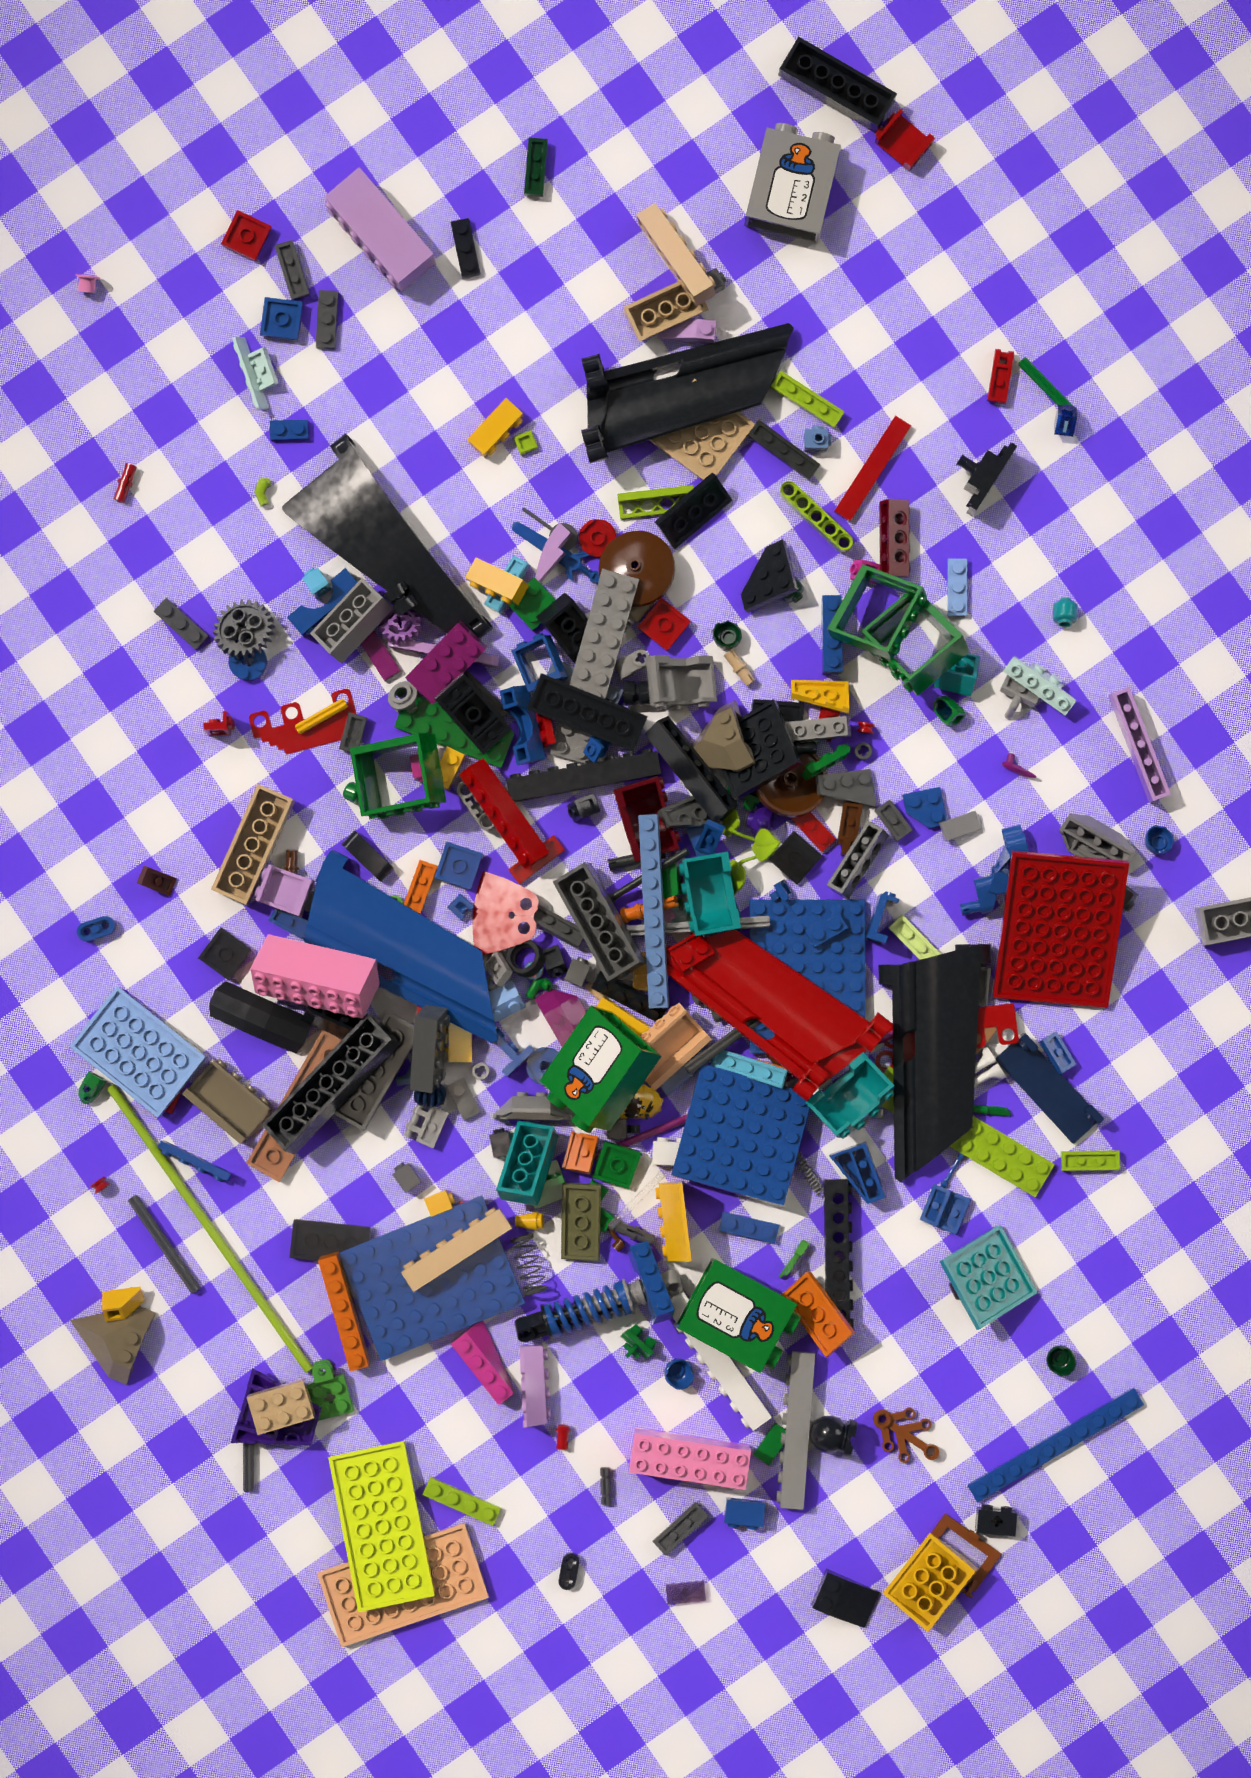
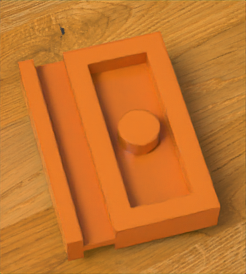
[562,1131,599,1175]

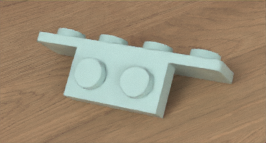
[232,337,279,410]
[1003,656,1076,715]

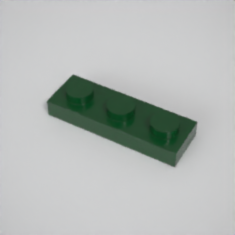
[524,137,548,197]

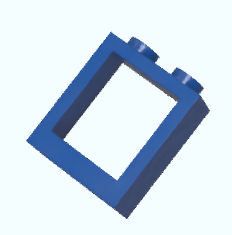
[511,633,568,693]

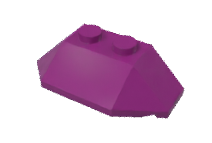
[534,989,586,1047]

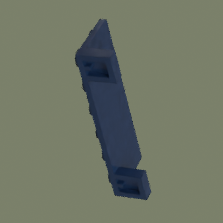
[995,1033,1104,1144]

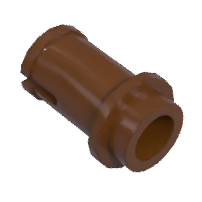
[284,850,299,874]

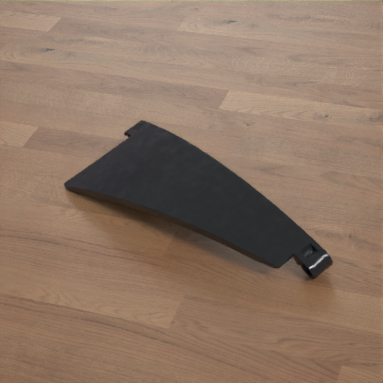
[282,433,493,639]

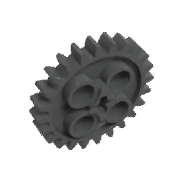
[213,599,275,659]

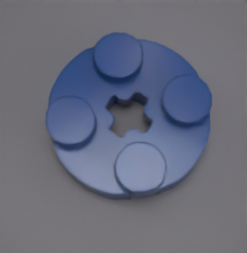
[228,642,267,681]
[526,1047,559,1085]

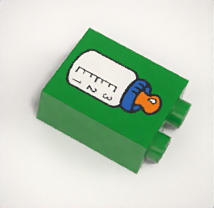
[540,1006,661,1133]
[675,1258,801,1373]

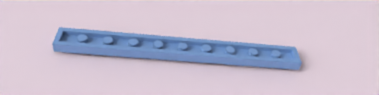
[638,814,669,1008]

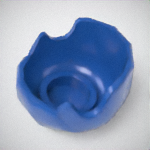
[1144,825,1174,855]
[664,1358,695,1390]

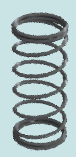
[510,1233,548,1296]

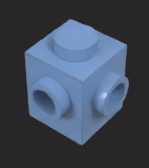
[804,426,832,451]

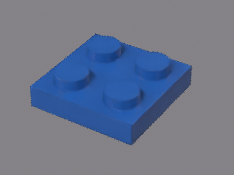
[260,297,303,341]
[434,841,483,890]

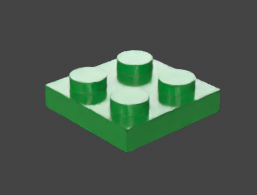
[507,577,555,631]
[592,1140,642,1189]

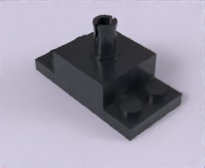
[956,442,1017,517]
[434,672,512,755]

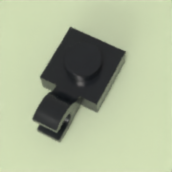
[607,1119,640,1139]

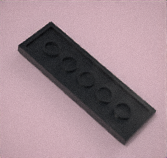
[526,673,648,752]

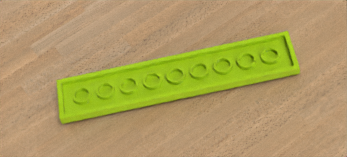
[881,1066,1055,1198]

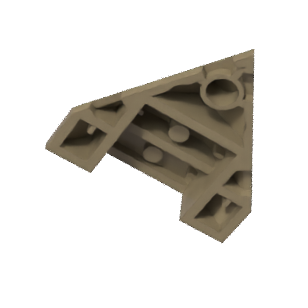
[692,700,756,772]
[70,1306,156,1385]

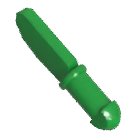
[973,1104,1011,1116]

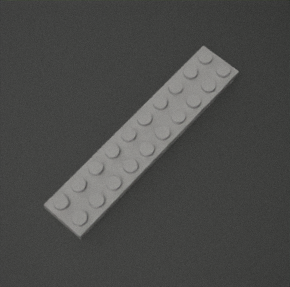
[550,568,639,764]

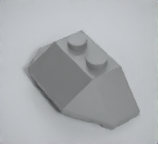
[1059,814,1136,863]
[493,1092,570,1120]

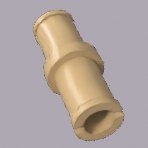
[724,649,755,686]

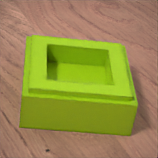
[513,430,538,455]

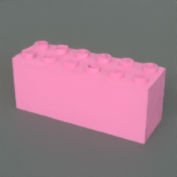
[250,934,380,1019]
[629,1428,751,1490]

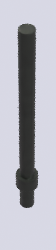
[608,848,690,903]

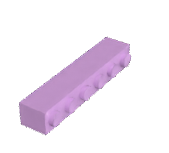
[1108,687,1171,803]

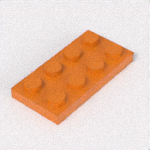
[782,1271,856,1357]

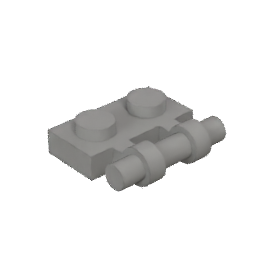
[404,1104,449,1148]

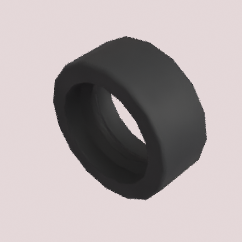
[506,940,545,978]

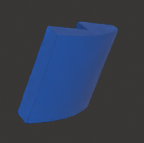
[920,1184,972,1235]

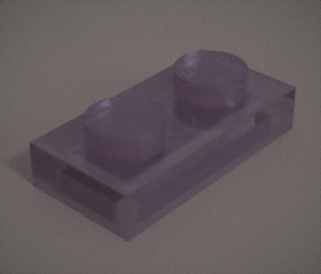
[666,1580,706,1605]

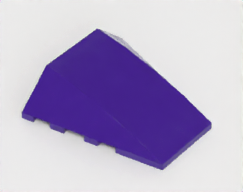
[231,1368,322,1446]

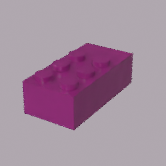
[405,620,488,704]

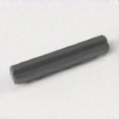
[243,1443,254,1492]

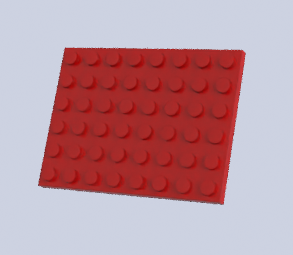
[993,851,1129,1008]

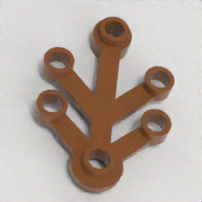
[873,1407,939,1463]

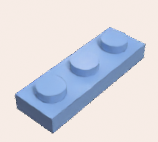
[947,558,967,617]

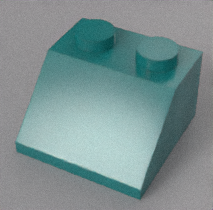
[934,653,980,697]

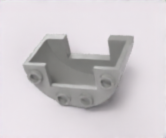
[646,655,717,710]

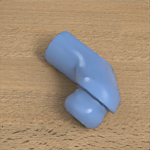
[396,1065,411,1086]

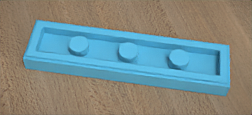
[711,1050,789,1089]

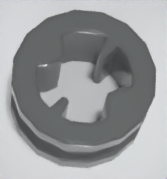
[854,742,872,760]

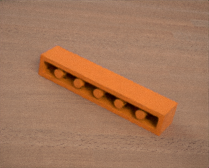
[318,1251,371,1372]

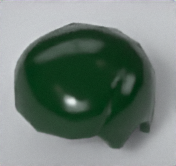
[712,620,742,650]
[1046,1345,1076,1377]

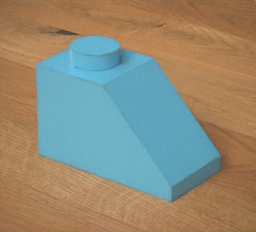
[302,568,332,600]

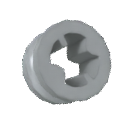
[472,1063,490,1080]

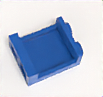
[865,891,899,944]

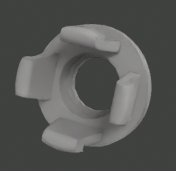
[388,681,422,714]

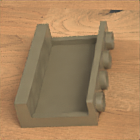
[182,1059,273,1144]

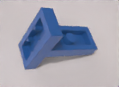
[495,1027,535,1077]

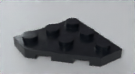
[741,539,798,613]

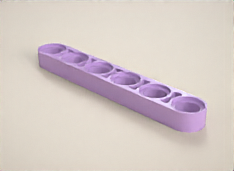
[387,640,500,667]

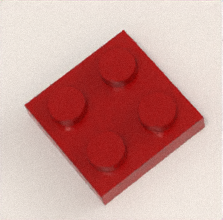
[221,210,272,262]
[637,597,691,651]

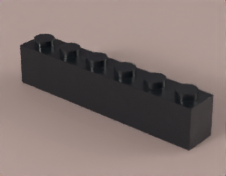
[645,716,738,823]

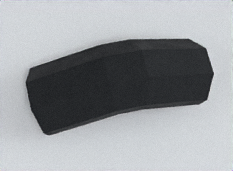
[209,981,311,1053]

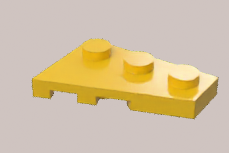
[791,680,849,713]

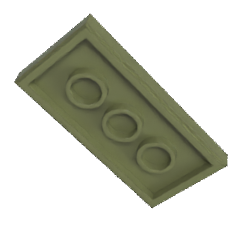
[561,1182,601,1261]

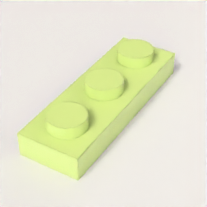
[888,915,941,960]

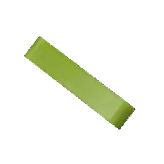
[779,481,853,553]

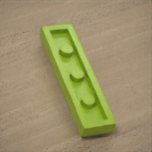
[770,371,845,429]
[422,1476,501,1526]

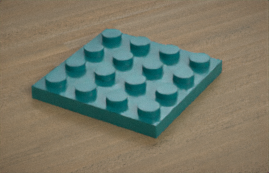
[939,1225,1038,1330]

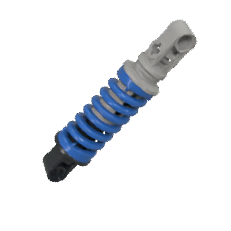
[514,1269,683,1342]

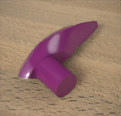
[1002,753,1036,778]

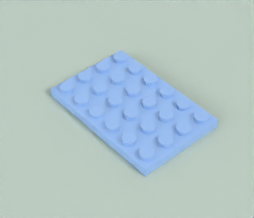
[69,986,207,1118]

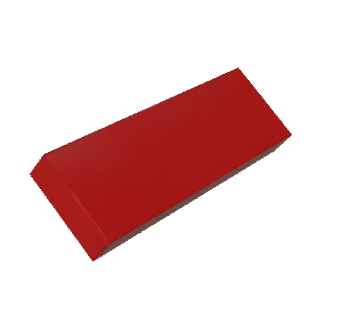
[508,835,565,885]

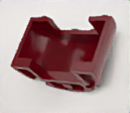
[613,776,681,862]

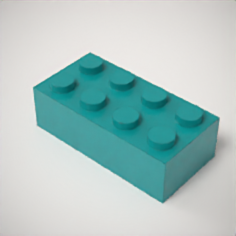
[496,1121,559,1206]

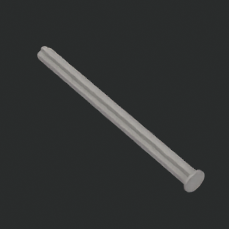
[626,916,770,937]

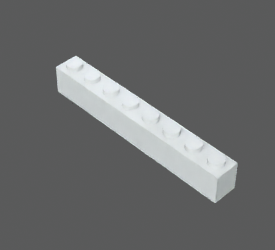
[670,1290,772,1431]

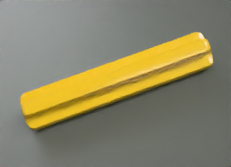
[295,698,348,734]

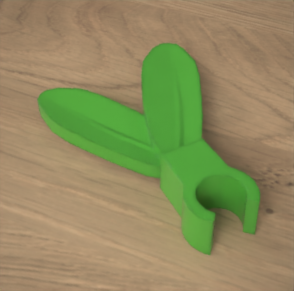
[779,1239,809,1278]

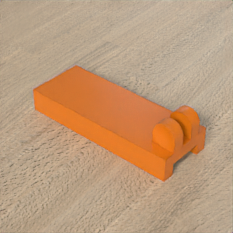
[403,860,438,915]

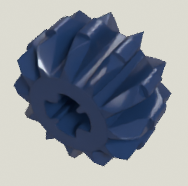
[414,1083,446,1108]

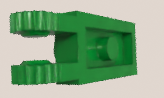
[802,744,850,781]

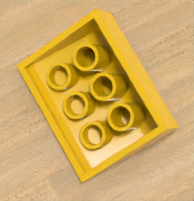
[655,1181,692,1262]
[882,1533,979,1632]

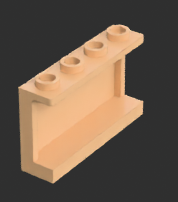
[640,1003,712,1090]

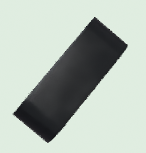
[341,830,394,882]

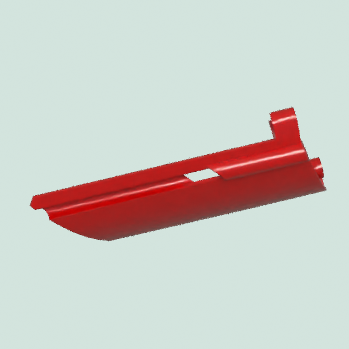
[666,929,893,1102]

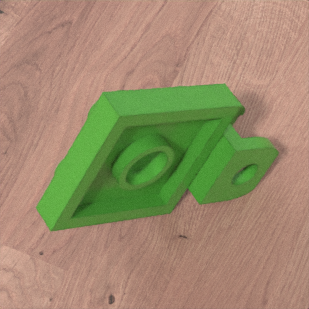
[306,1359,354,1421]

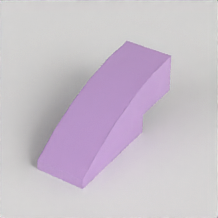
[536,523,573,583]

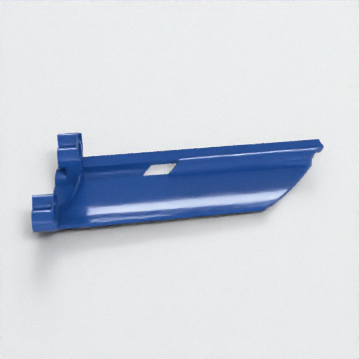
[304,849,498,1043]

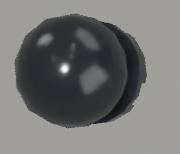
[810,1415,857,1458]

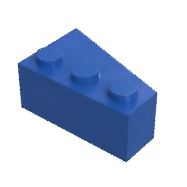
[829,1141,886,1204]

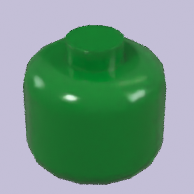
[343,782,359,803]

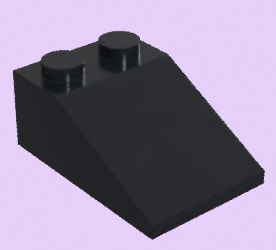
[536,593,588,664]
[811,1568,880,1628]

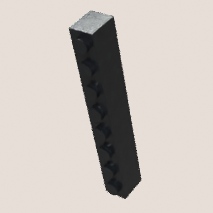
[506,749,661,802]

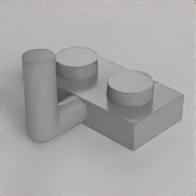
[1000,675,1039,719]
[485,951,513,991]

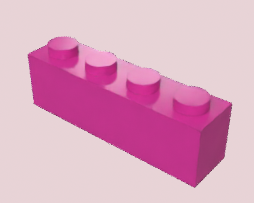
[451,1321,515,1405]

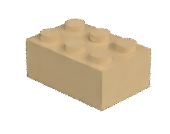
[247,1378,315,1435]

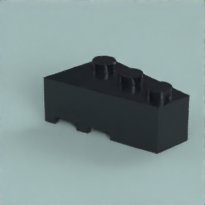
[301,1005,362,1039]

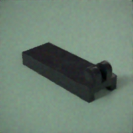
[751,699,804,722]

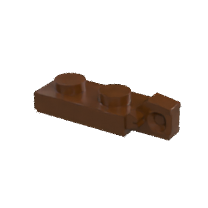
[837,801,863,856]

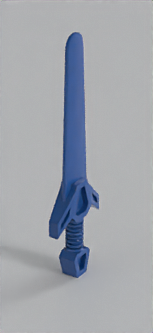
[511,522,599,584]

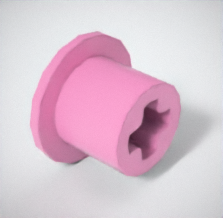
[75,274,100,293]

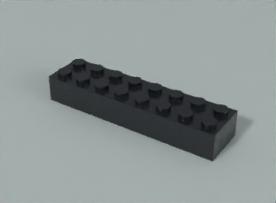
[262,1013,401,1155]

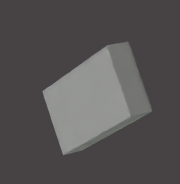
[939,811,981,841]

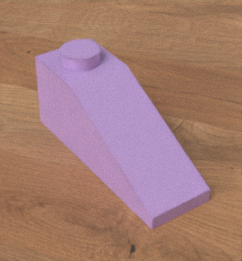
[657,319,716,344]

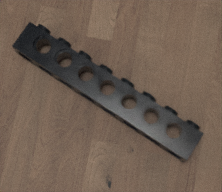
[823,1178,854,1330]

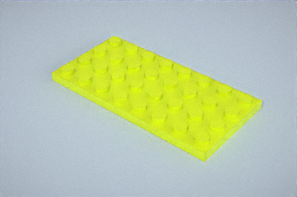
[328,1441,435,1612]

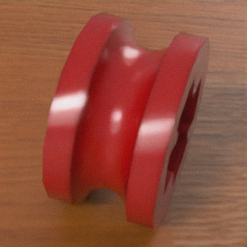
[856,722,875,735]
[90,1176,110,1194]

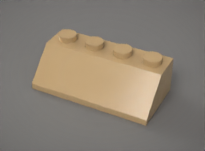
[623,282,709,342]

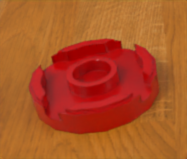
[578,519,616,557]

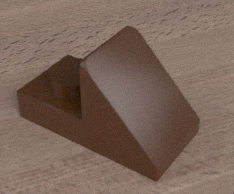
[137,866,177,896]

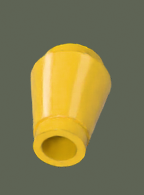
[515,1211,544,1231]

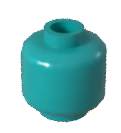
[1053,598,1078,627]

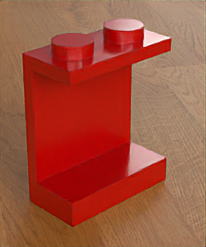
[874,109,935,171]

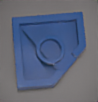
[902,787,947,828]

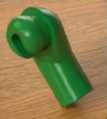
[525,978,552,1000]

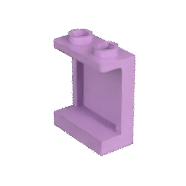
[255,864,315,917]

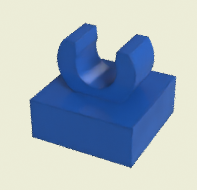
[769,879,794,902]
[447,893,474,920]

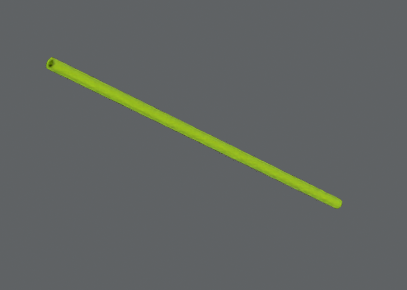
[107,1084,313,1373]

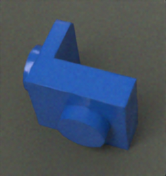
[583,737,611,763]

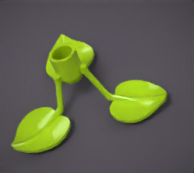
[723,809,781,895]

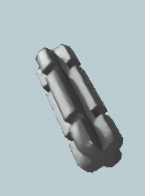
[600,1467,611,1506]

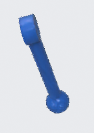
[940,1153,964,1188]

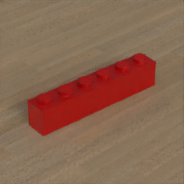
[459,758,549,869]

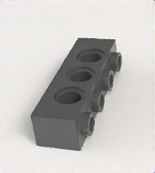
[827,820,889,900]

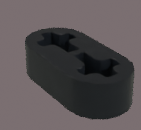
[558,1552,579,1590]

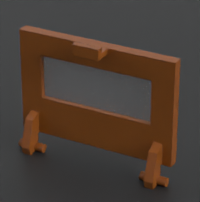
[931,1513,1001,1598]

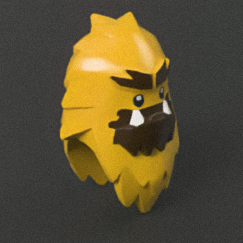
[619,1084,663,1120]

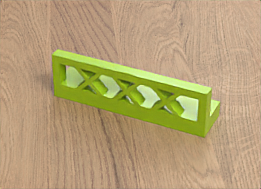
[617,485,694,519]

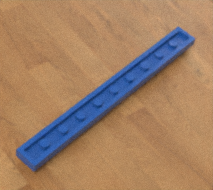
[967,1388,1144,1503]

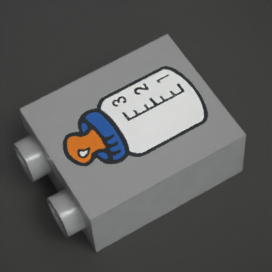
[744,123,841,243]

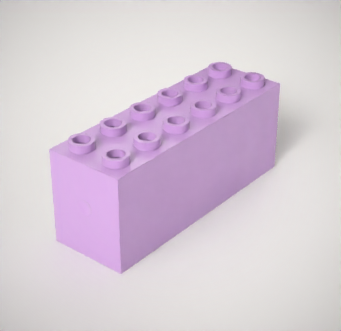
[324,167,436,292]

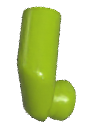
[254,477,271,507]

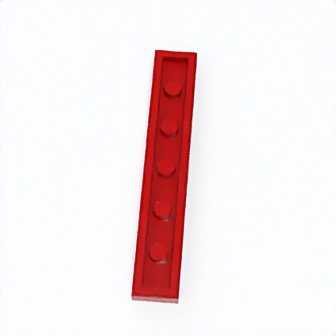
[834,415,912,522]

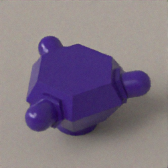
[746,806,774,836]

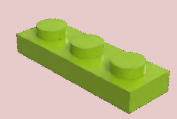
[1061,1150,1120,1171]

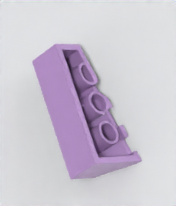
[519,1344,551,1428]

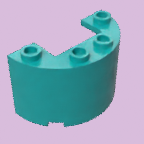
[679,852,741,936]
[805,1052,895,1139]

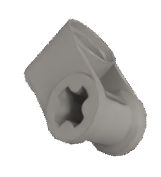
[615,649,650,680]

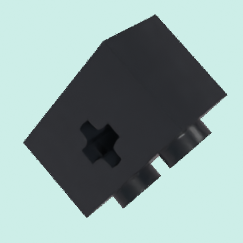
[975,1504,1017,1537]

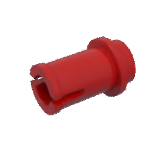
[555,1424,571,1450]

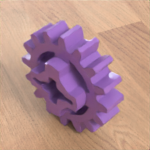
[380,609,421,645]

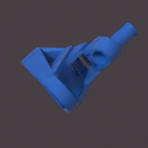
[960,825,1029,916]

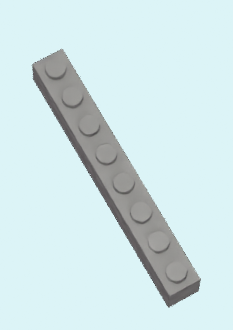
[776,1350,815,1510]

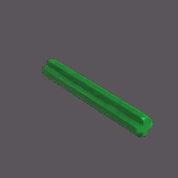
[1018,357,1077,417]

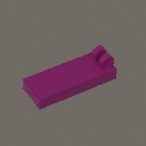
[361,630,400,681]

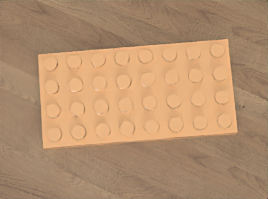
[317,1522,489,1647]

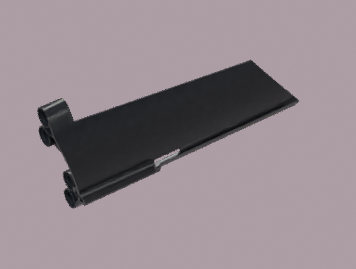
[581,323,794,464]
[878,944,992,1182]

